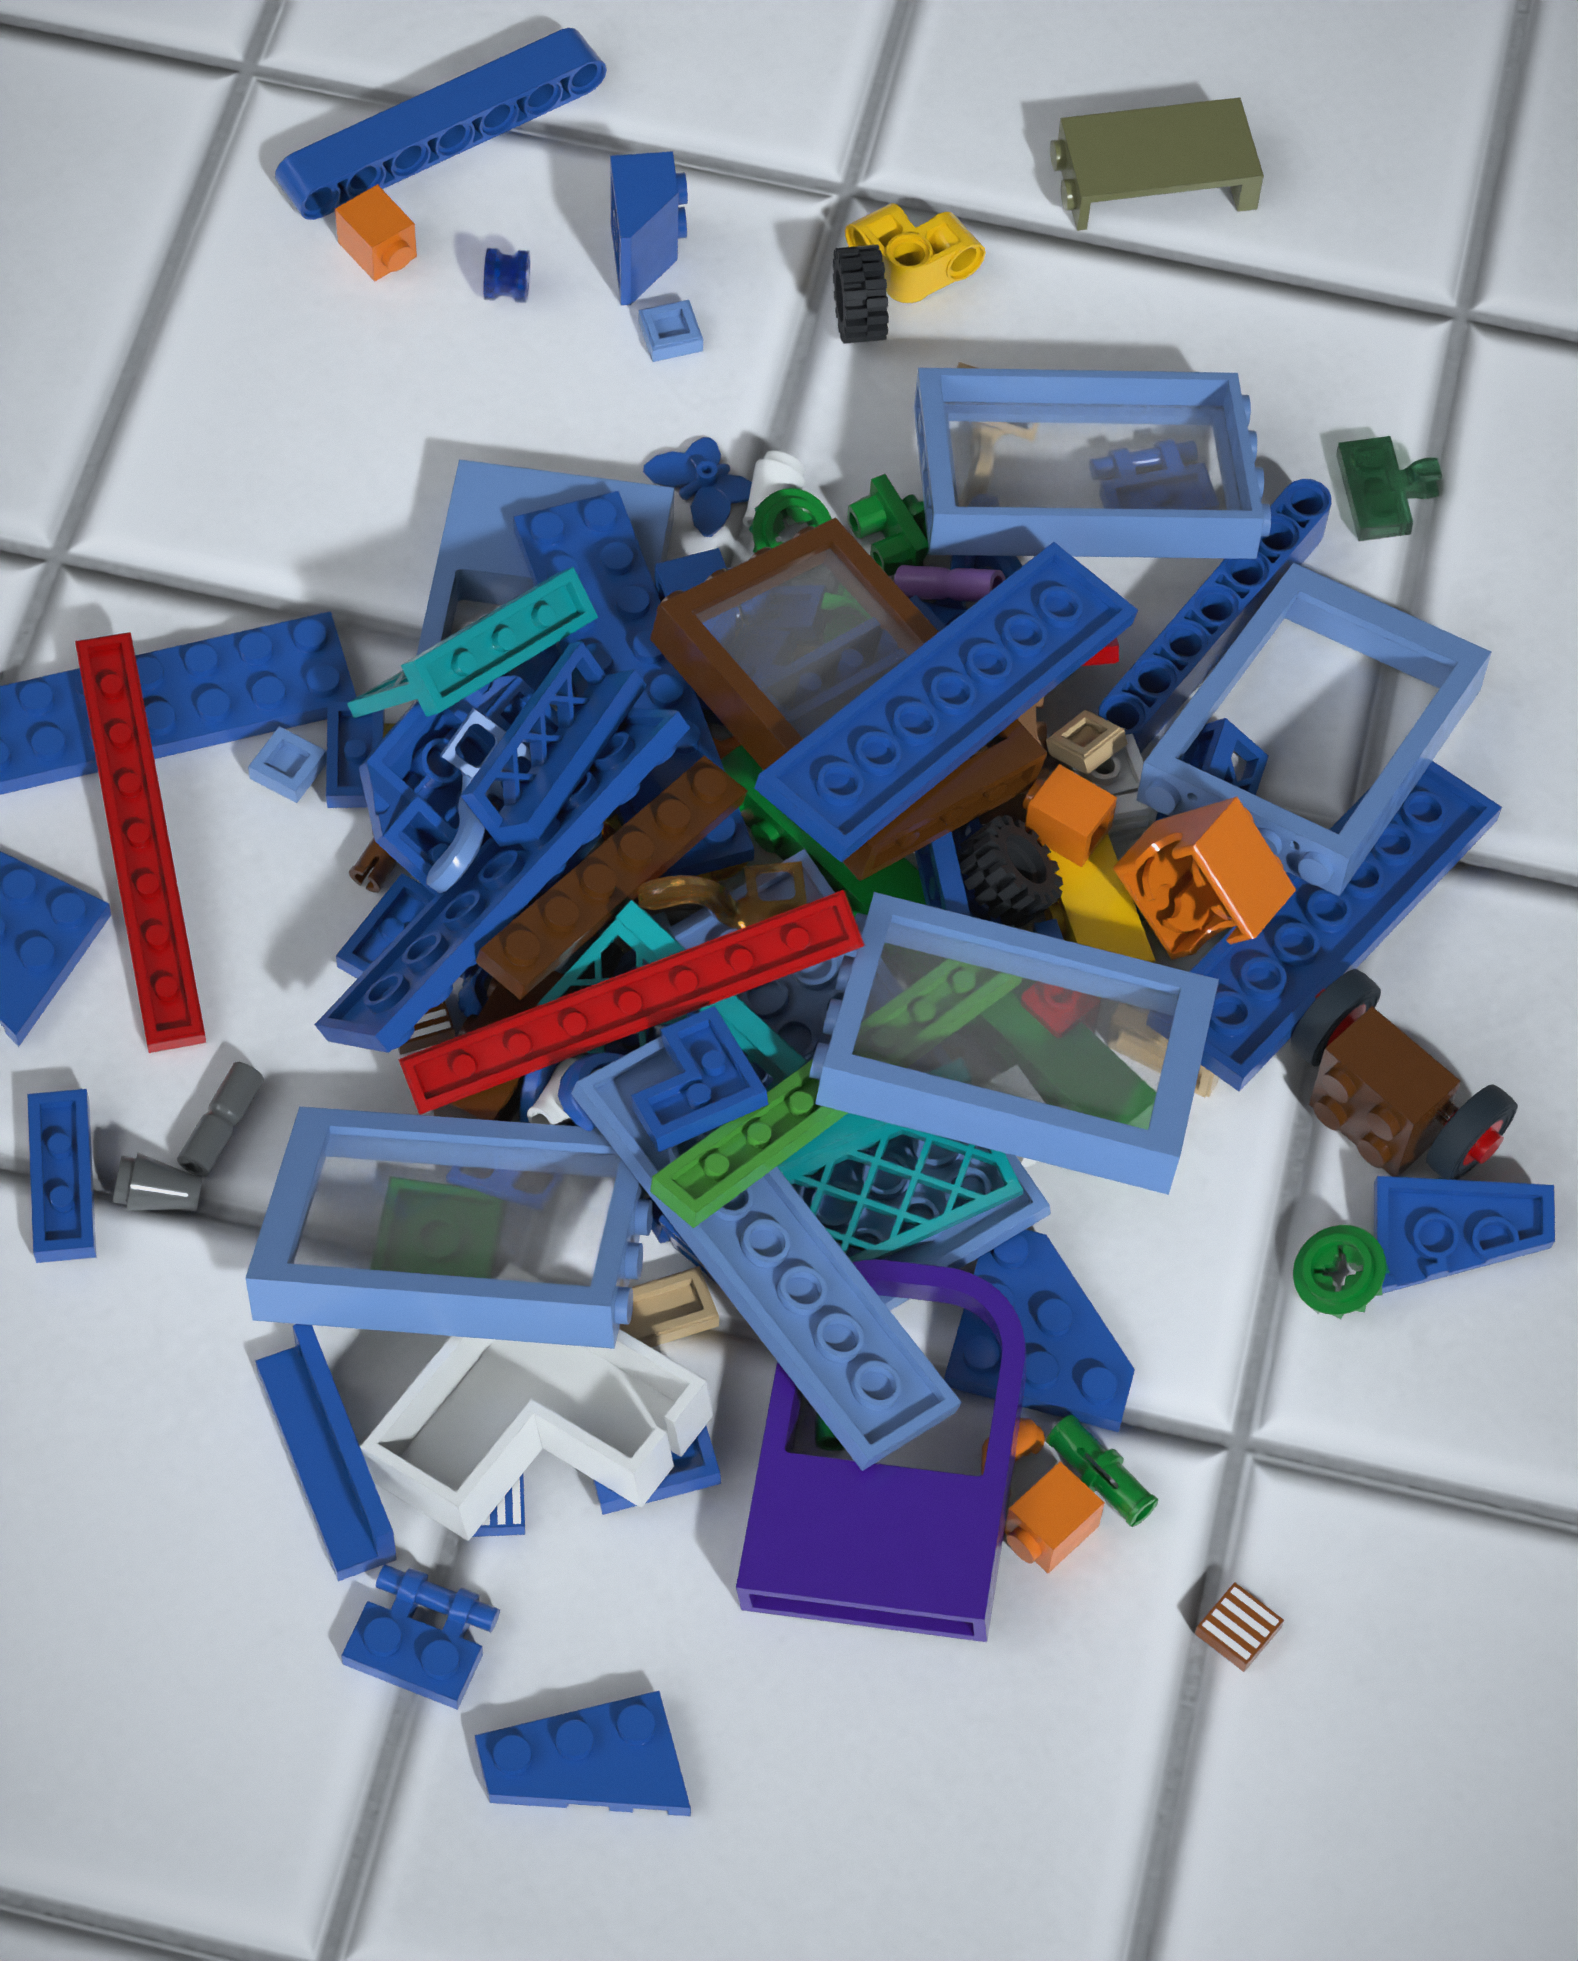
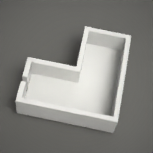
[360,1264,713,1541]

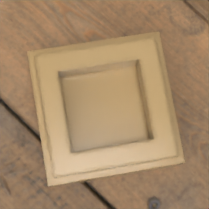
[1046,709,1128,775]

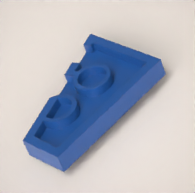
[1374,1176,1555,1294]
[474,1691,691,1817]

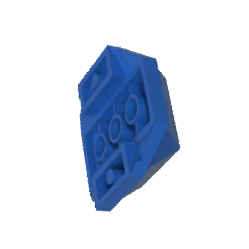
[359,675,602,899]

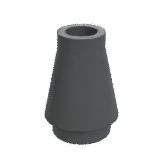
[113,1153,203,1211]

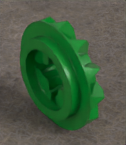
[748,488,832,574]
[1293,1225,1390,1319]

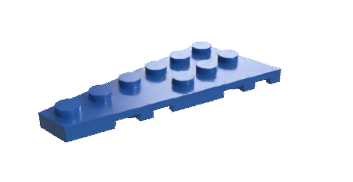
[0,851,111,1047]

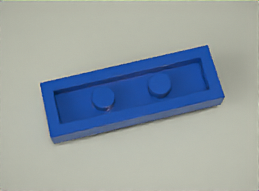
[27,1089,97,1263]

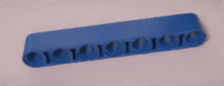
[275,28,607,220]
[1098,479,1332,754]

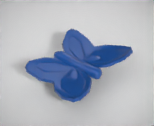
[643,437,752,537]

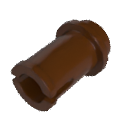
[349,830,397,893]

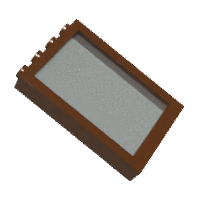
[650,517,1047,881]

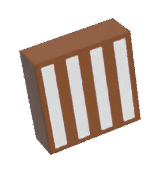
[1195,1582,1284,1672]

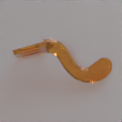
[637,861,807,930]

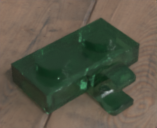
[1336,436,1442,542]

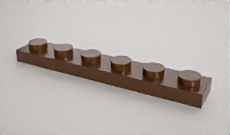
[476,755,748,999]

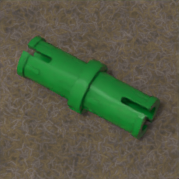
[1046,1415,1159,1527]

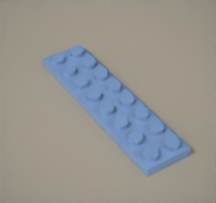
[571,1036,962,1471]

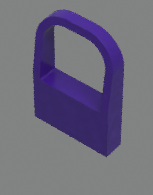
[736,1259,1027,1642]

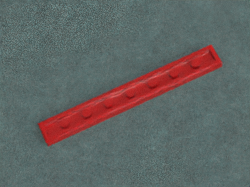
[75,632,206,1053]
[398,890,865,1115]

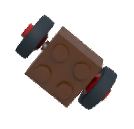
[1290,969,1518,1180]

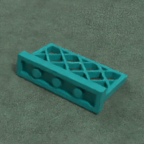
[347,567,598,718]
[537,900,808,1092]
[777,1059,1023,1262]

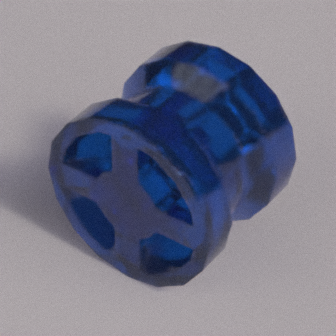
[483,247,530,303]

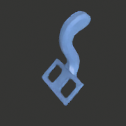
[426,708,531,893]

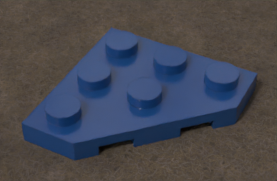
[944,1229,1135,1432]

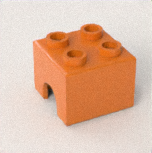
[1113,796,1296,960]

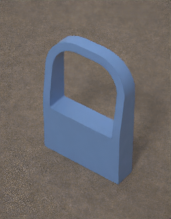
[416,459,674,656]

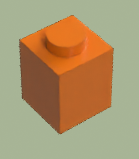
[335,184,417,282]
[1023,764,1117,867]
[1004,1461,1105,1573]

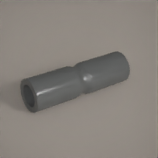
[177,1062,264,1177]

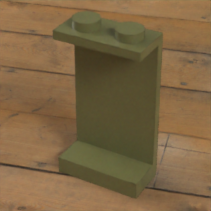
[1050,97,1264,231]

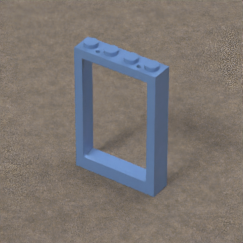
[1136,562,1492,896]

